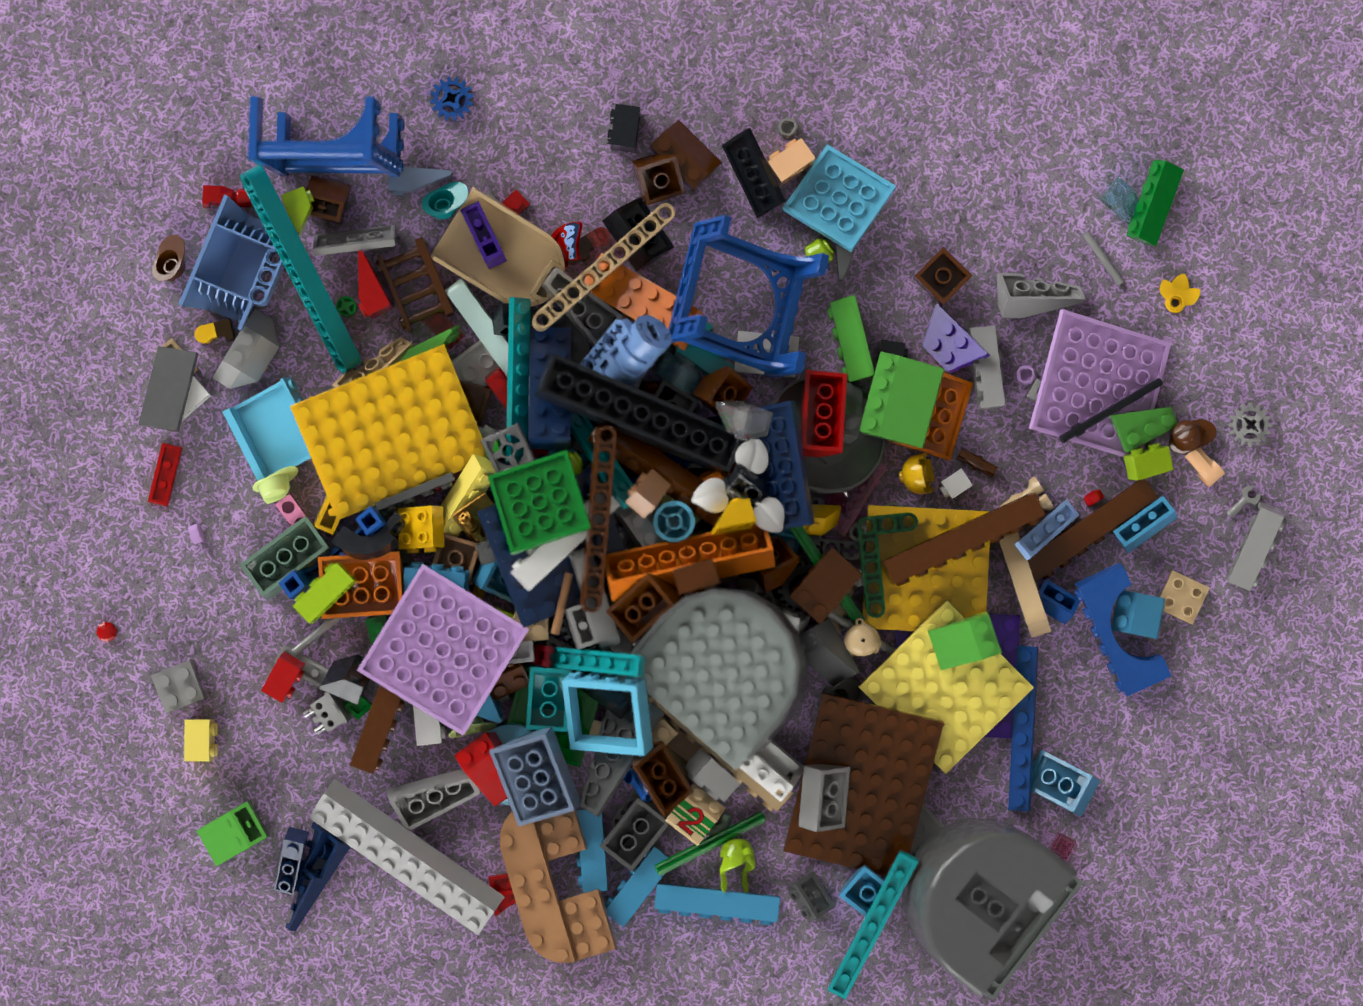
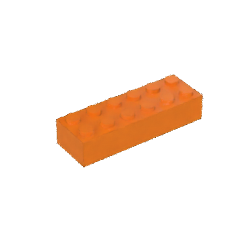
[584,253,705,351]

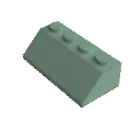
[240,516,332,601]

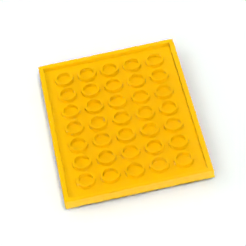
[290,344,487,520]

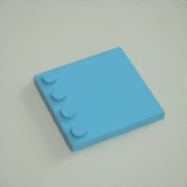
[783,144,896,253]

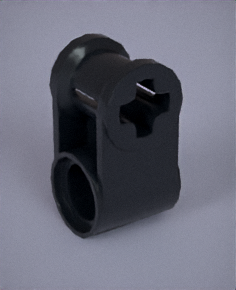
[723,464,764,503]

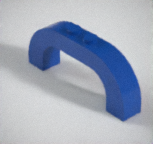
[279,506,387,599]

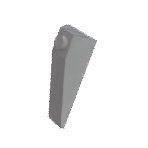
[997,273,1086,319]

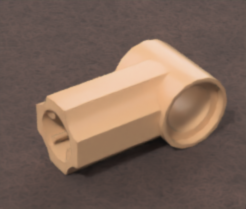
[1184,448,1225,487]

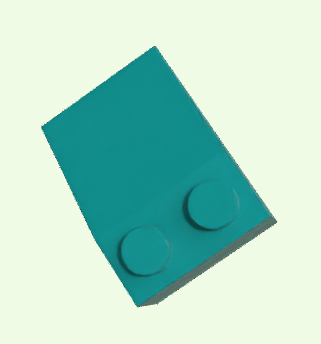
[526,667,572,732]

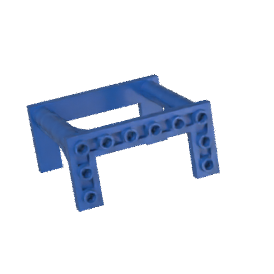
[248,96,405,177]
[668,215,829,379]

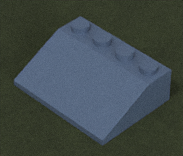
[489,727,581,827]

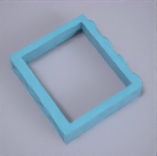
[562,671,653,756]

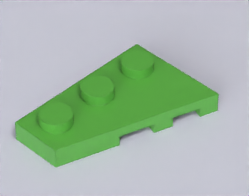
[1110,407,1178,452]

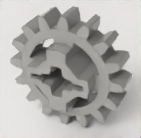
[1227,403,1273,448]

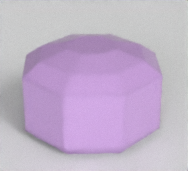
[1015,365,1036,385]
[188,524,204,544]

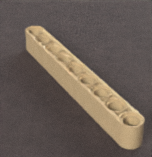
[532,203,675,331]

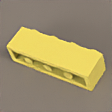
[441,454,496,537]

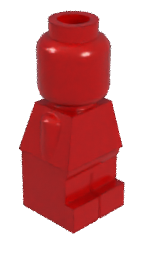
[202,185,253,208]

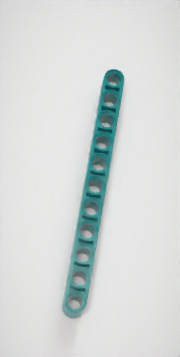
[240,165,362,374]

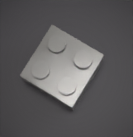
[151,660,207,714]
[684,749,741,802]

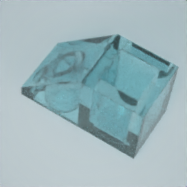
[1098,176,1139,224]

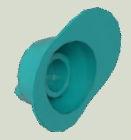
[422,182,469,220]

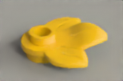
[1159,273,1201,313]

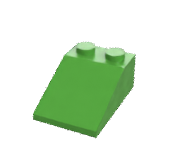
[928,611,1001,670]

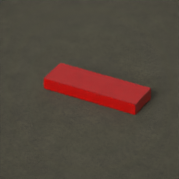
[147,442,183,507]

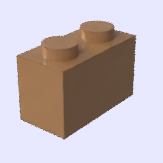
[625,469,671,518]

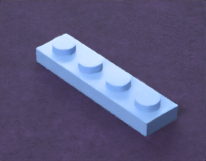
[1014,499,1079,560]

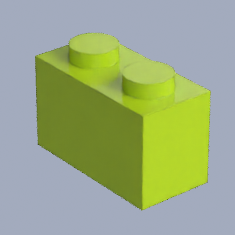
[1123,443,1173,480]

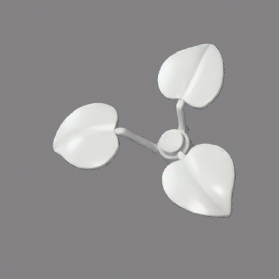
[691,437,784,533]

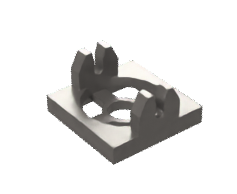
[481,423,536,473]

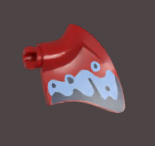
[551,221,583,268]

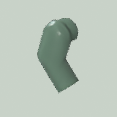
[706,813,732,837]

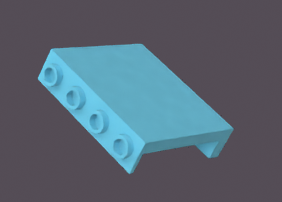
[223,377,311,481]

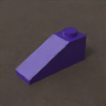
[460,201,507,270]

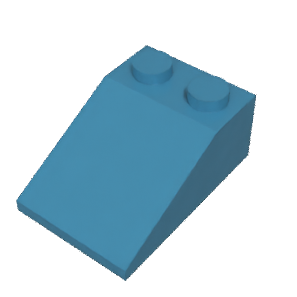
[1031,750,1100,817]

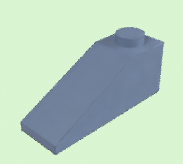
[388,166,453,197]

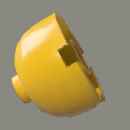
[899,453,934,494]

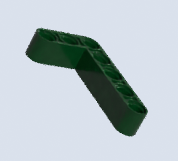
[857,513,918,618]

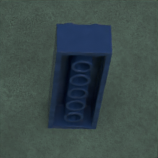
[528,328,572,450]

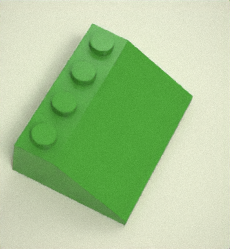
[859,352,945,449]

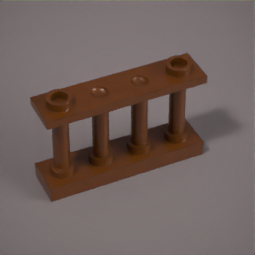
[376,237,455,333]

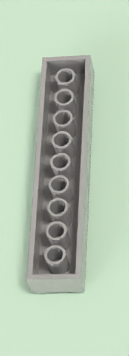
[309,779,504,935]

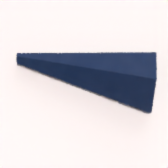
[286,822,350,931]

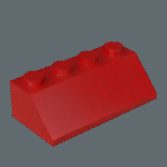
[800,370,847,458]

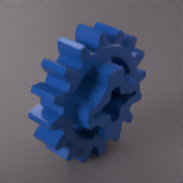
[430,76,474,122]

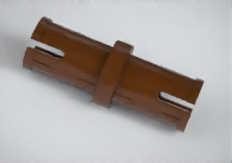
[956,447,998,478]

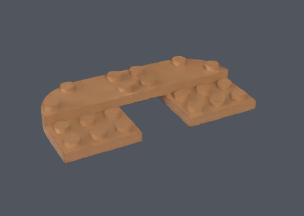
[500,809,617,963]

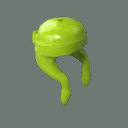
[719,839,756,893]

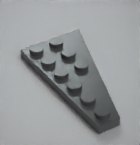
[580,702,665,818]

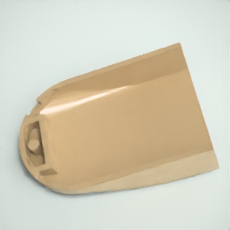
[430,186,565,307]

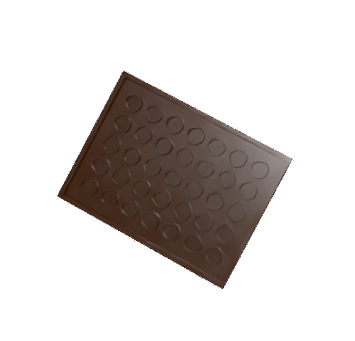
[783,692,944,876]

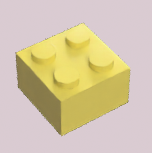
[184,719,218,761]

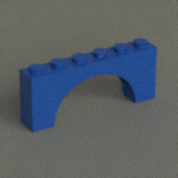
[1074,563,1171,697]

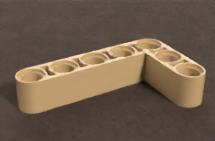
[999,532,1052,638]

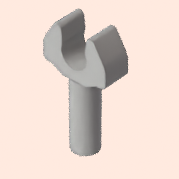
[1226,485,1261,518]

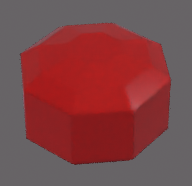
[1083,489,1104,507]
[96,622,118,642]

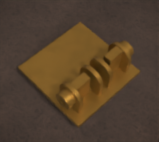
[451,492,495,543]

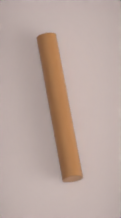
[551,572,573,635]

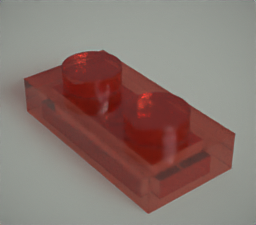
[422,313,465,350]

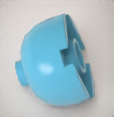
[653,501,695,542]

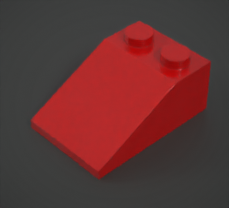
[358,250,393,319]
[454,732,507,807]

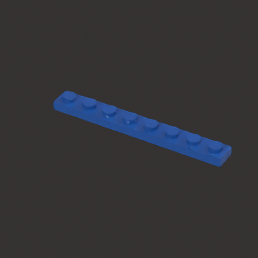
[1008,646,1038,812]

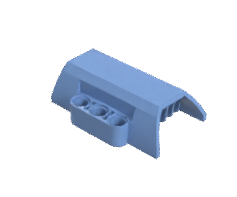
[178,195,284,331]

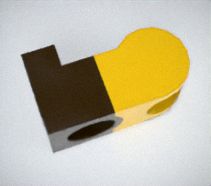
[194,319,236,344]

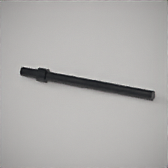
[1059,378,1163,443]

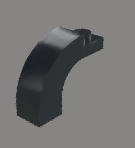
[332,512,406,560]

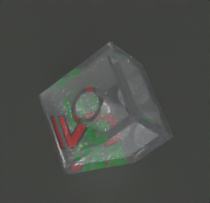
[715,400,773,440]

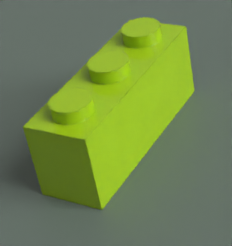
[293,563,358,624]

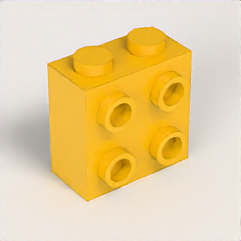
[397,506,445,554]

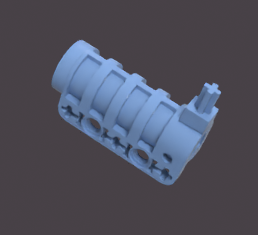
[580,315,672,387]

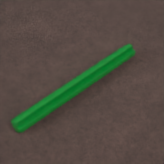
[789,526,865,625]
[655,811,766,875]

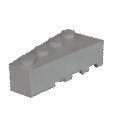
[969,325,1006,411]
[1227,500,1286,591]

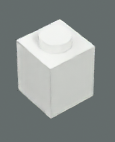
[939,468,973,499]

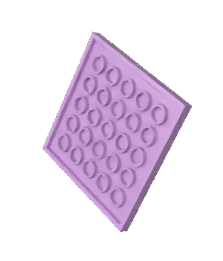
[1029,309,1172,458]
[357,564,529,736]

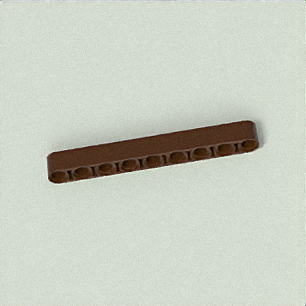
[580,426,616,612]

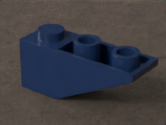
[274,827,309,896]

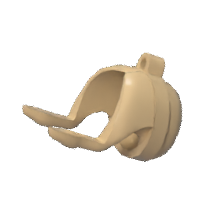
[844,618,881,657]

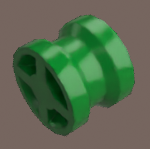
[336,296,358,318]

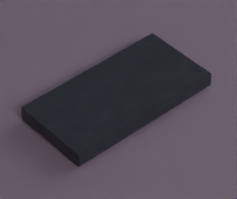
[722,128,786,218]

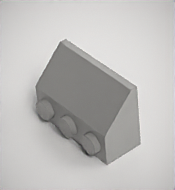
[799,764,850,832]

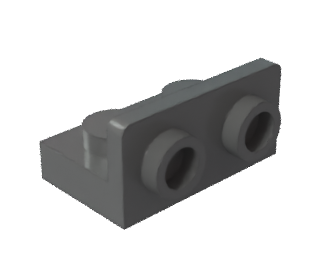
[788,872,835,922]

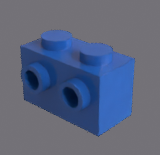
[1037,579,1080,625]

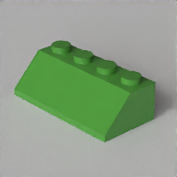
[827,295,875,383]

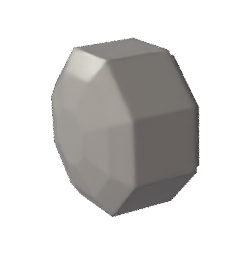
[777,117,798,138]

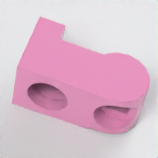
[275,492,309,525]

